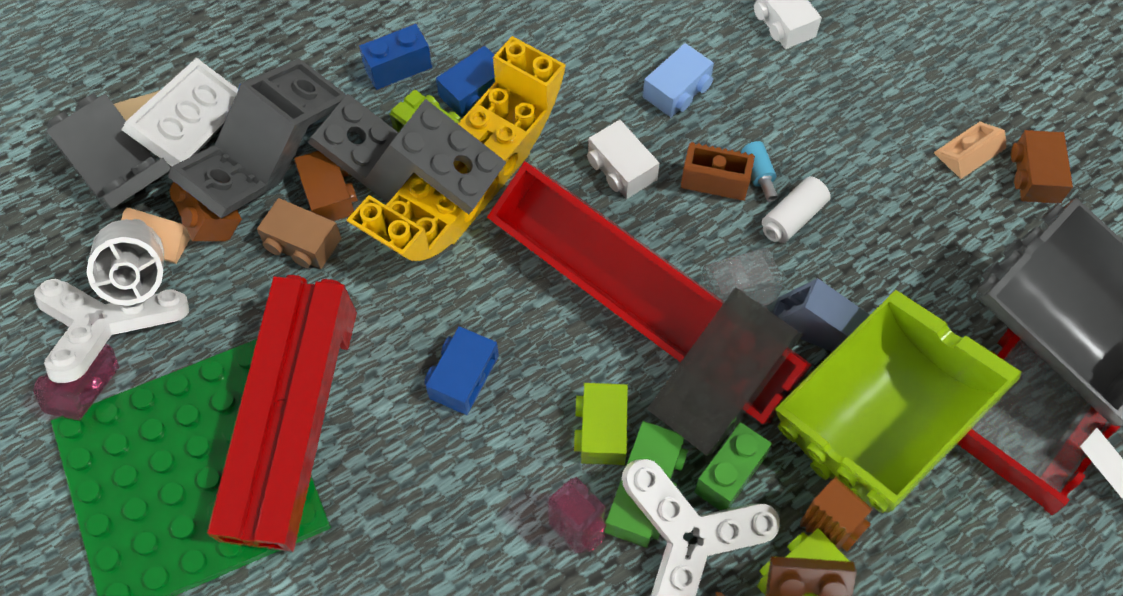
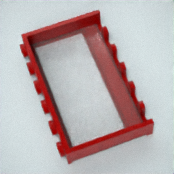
[957,328,1120,516]

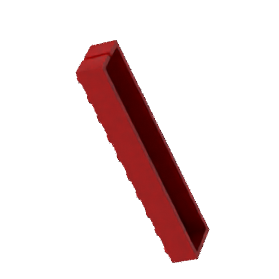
[487,161,812,424]

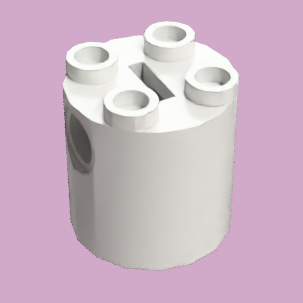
[86,219,164,306]

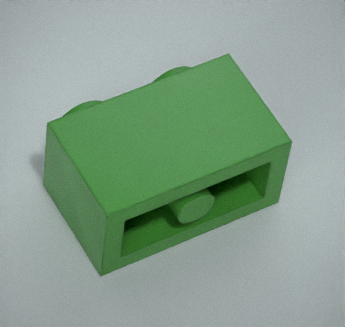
[694,422,772,511]

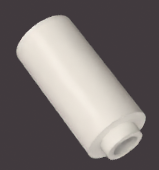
[762,176,830,243]

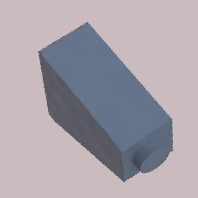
[767,278,870,352]

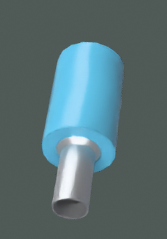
[741,141,778,202]

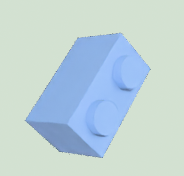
[643,43,714,118]

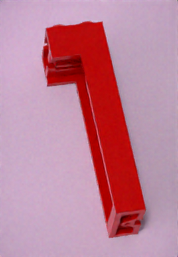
[207,275,357,552]

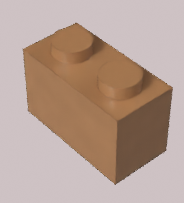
[257,198,342,270]

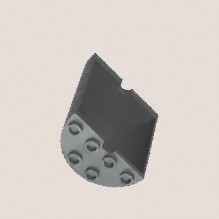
[976,198,1123,426]

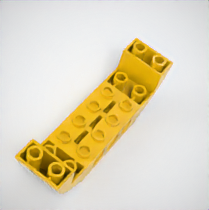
[347,36,566,261]

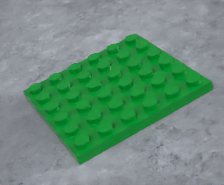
[51,339,331,596]

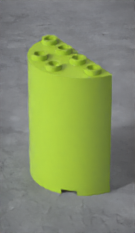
[775,290,1021,513]

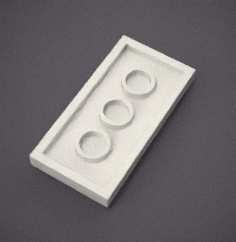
[122,58,238,166]

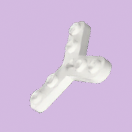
[34,279,189,383]
[622,459,780,596]

